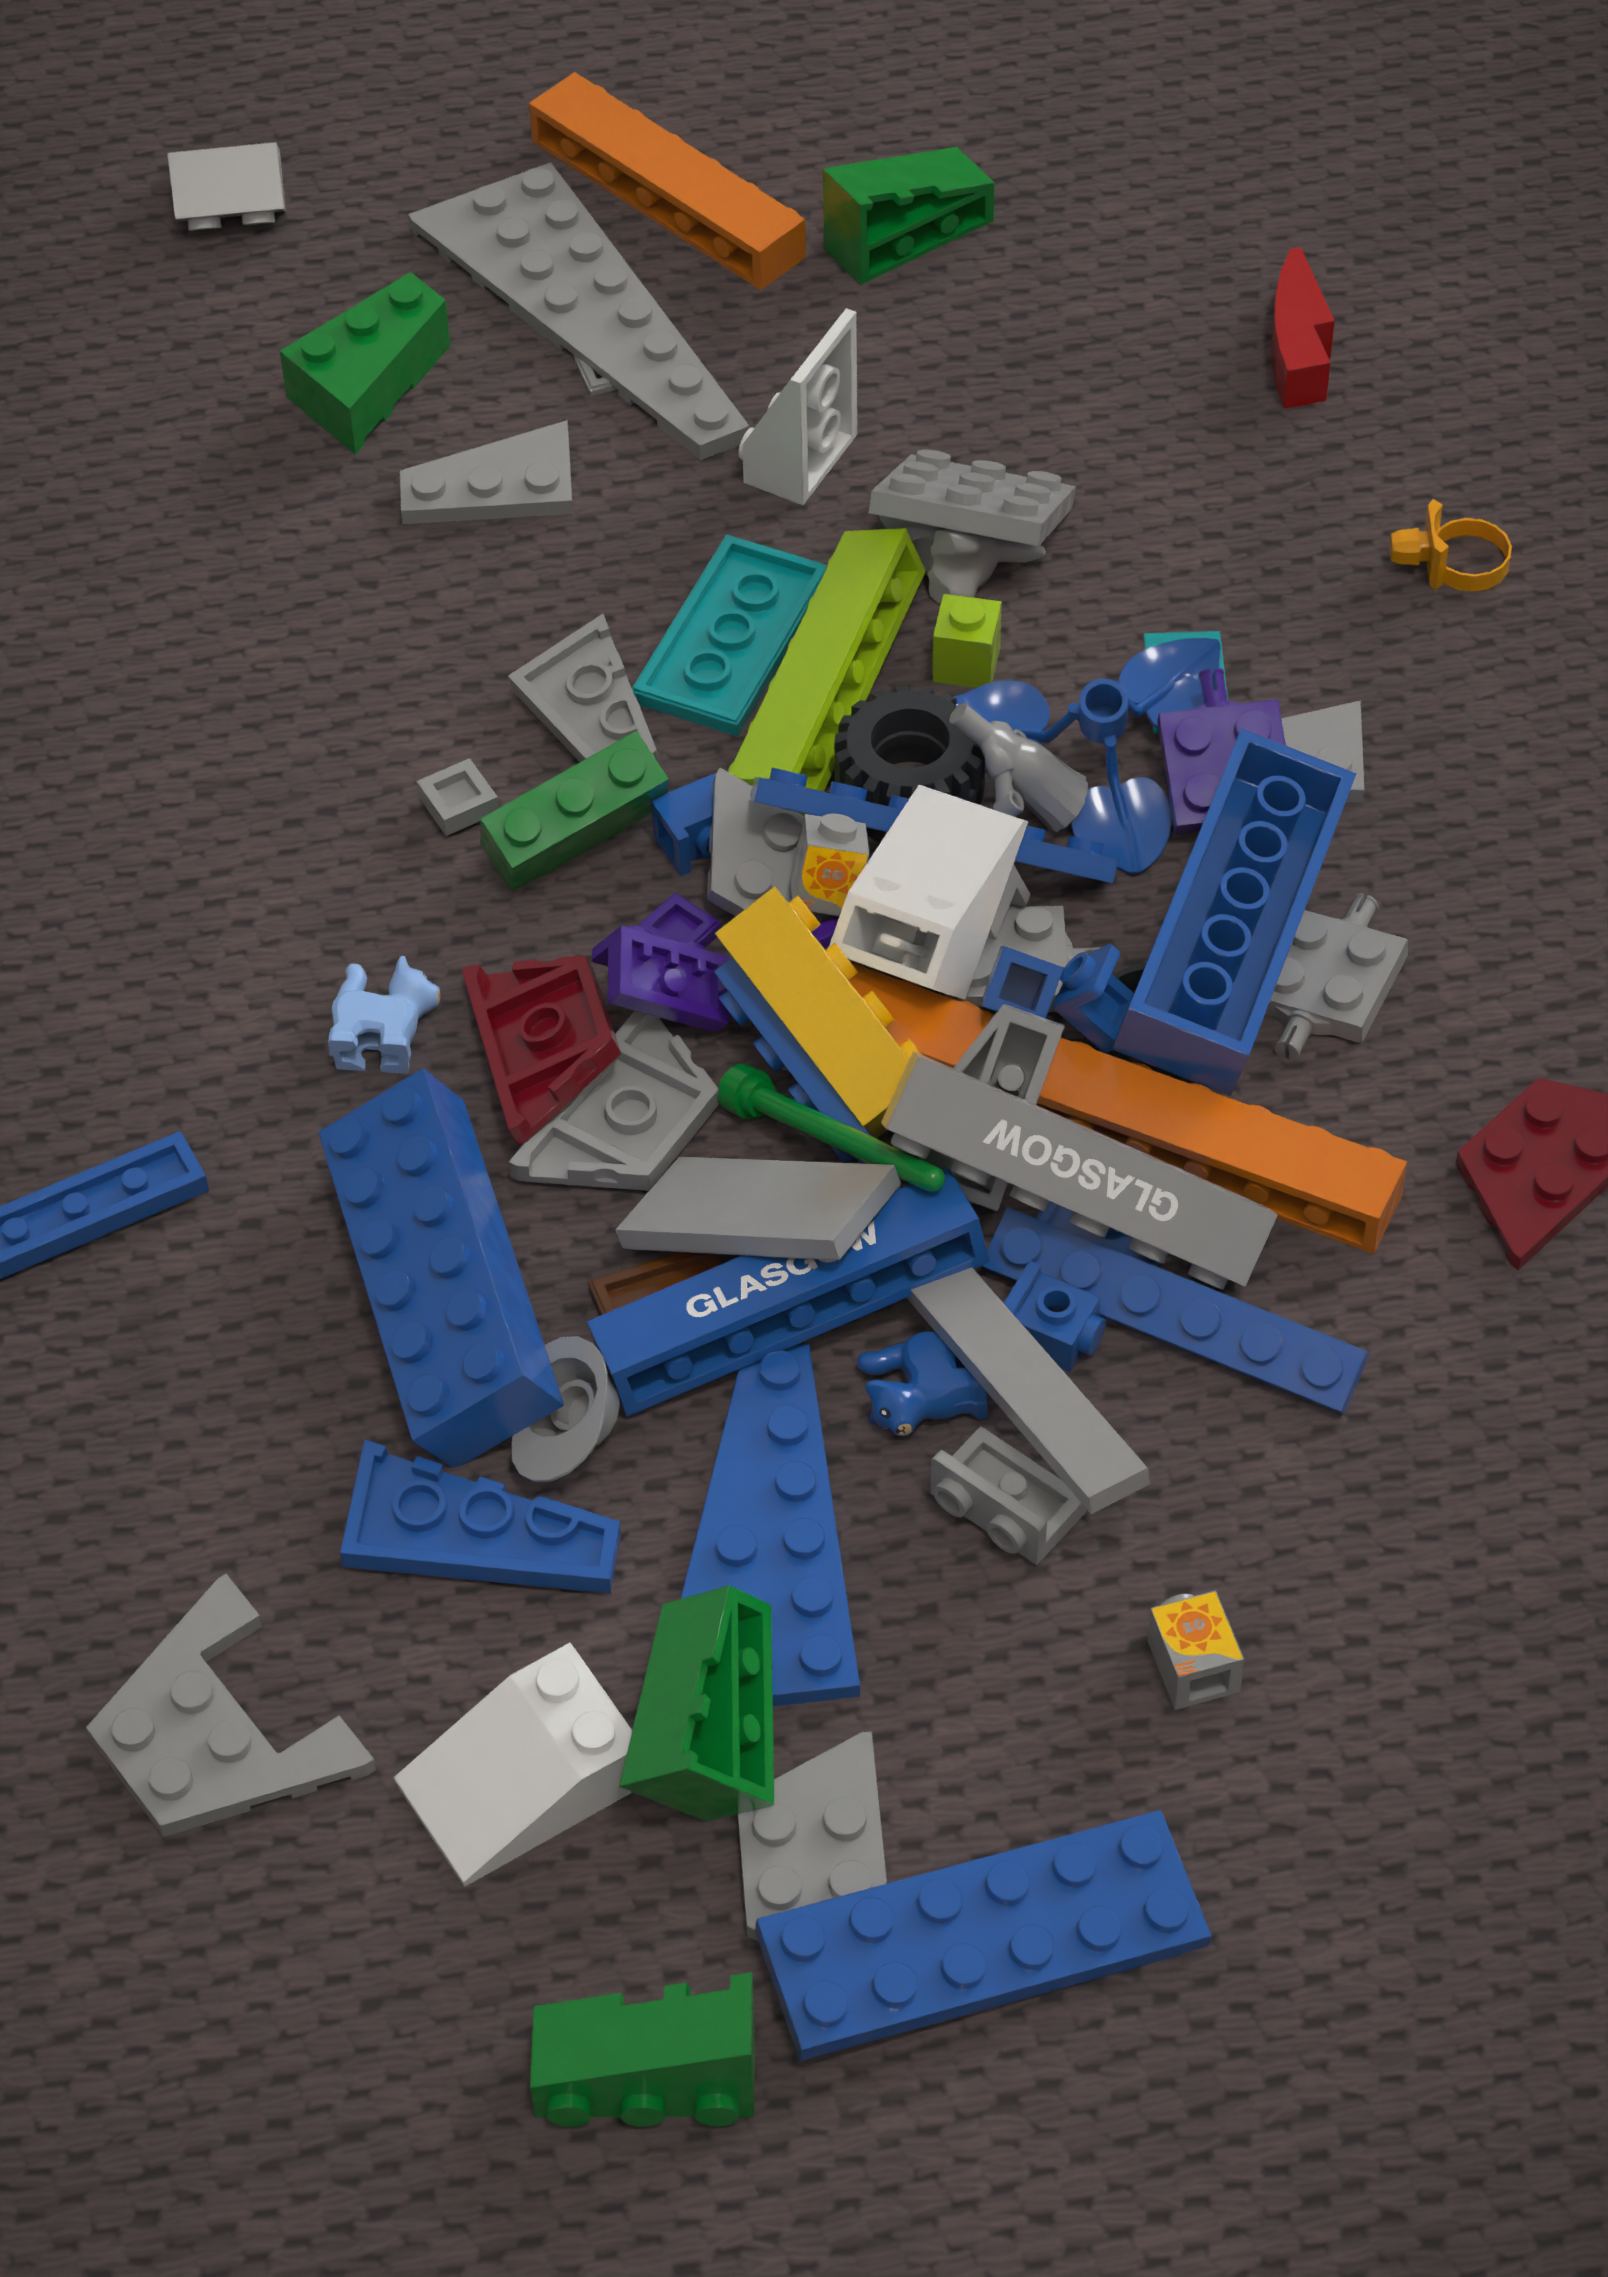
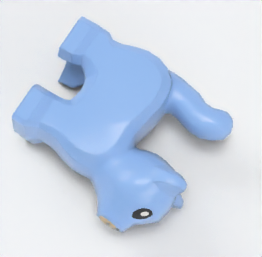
[328,956,441,1074]

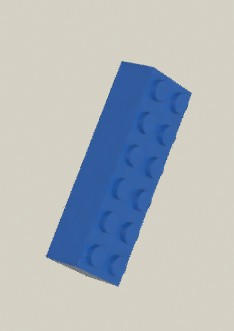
[1113,728,1357,1096]
[318,1068,564,1468]

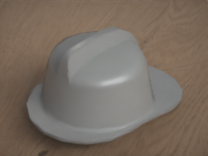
[511,1336,620,1482]

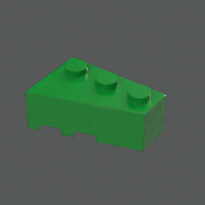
[822,147,995,285]
[280,272,450,455]
[619,1585,774,1822]
[530,1972,756,2127]

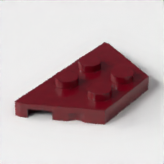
[461,955,621,1145]
[1456,1078,1608,1270]

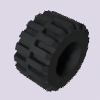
[834,686,985,842]

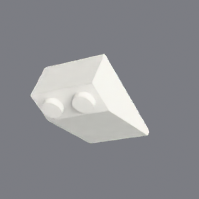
[739,308,857,505]
[394,1643,632,1887]

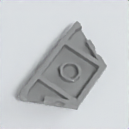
[707,768,872,923]
[509,1011,719,1191]
[738,1731,887,1941]

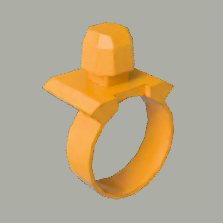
[1389,499,1512,592]

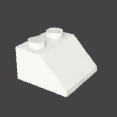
[167,142,285,231]

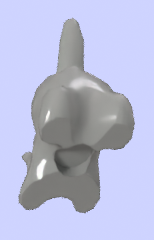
[879,515,1046,604]

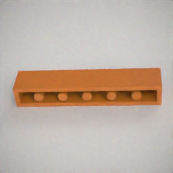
[529,72,806,290]

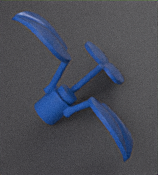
[954,638,1221,875]

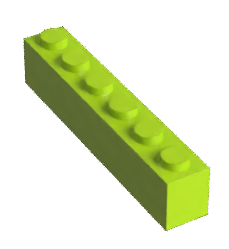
[728,528,926,816]

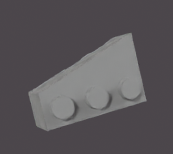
[892,1004,1065,1211]

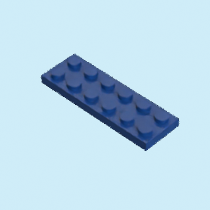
[755,1810,1212,2061]

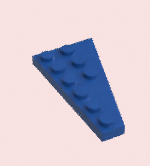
[681,1344,860,1707]

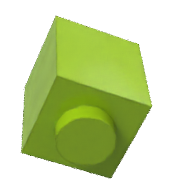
[933,594,1002,688]

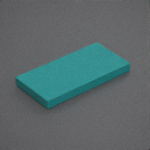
[632,534,827,736]

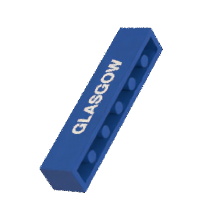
[587,1168,990,1417]

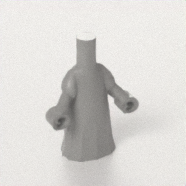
[949,703,1088,832]

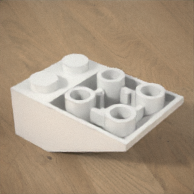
[829,785,1028,1000]

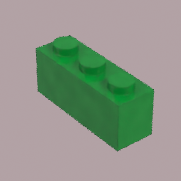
[480,730,669,891]

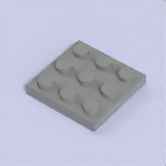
[869,450,1076,547]

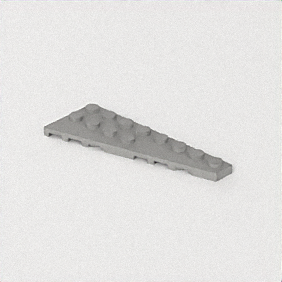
[408,162,750,460]

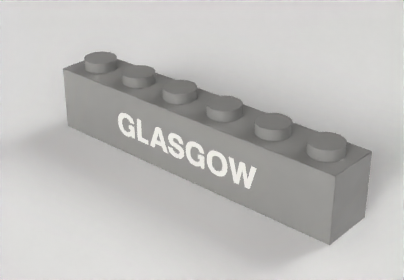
[881,1051,1278,1289]

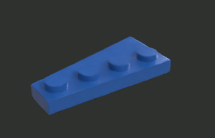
[340,1439,621,1594]

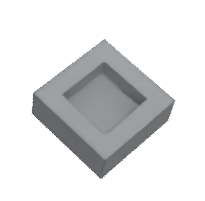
[417,758,499,836]

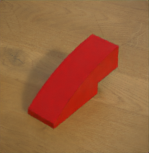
[1271,247,1335,409]

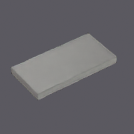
[616,1157,901,1260]

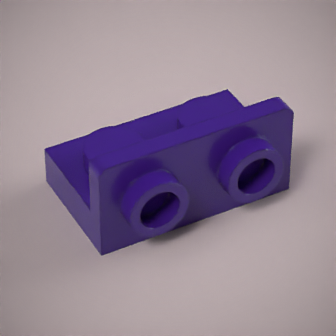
[592,926,729,1033]

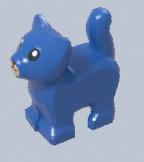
[857,1332,988,1436]

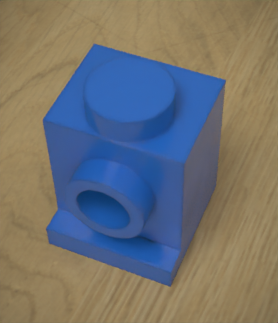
[651,773,716,876]
[1004,1260,1106,1372]

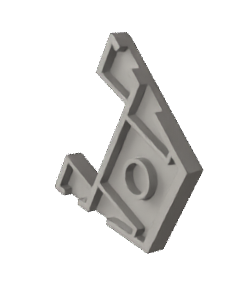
[86,1574,376,1837]

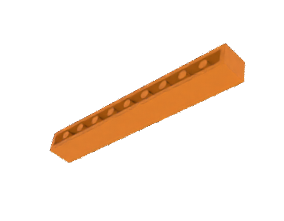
[848,959,1407,1254]

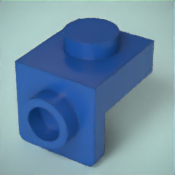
[1052,943,1134,1054]

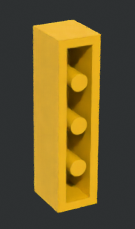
[715,886,922,1139]

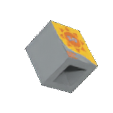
[790,814,869,916]
[1148,1590,1244,1710]

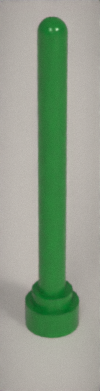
[718,1063,945,1192]

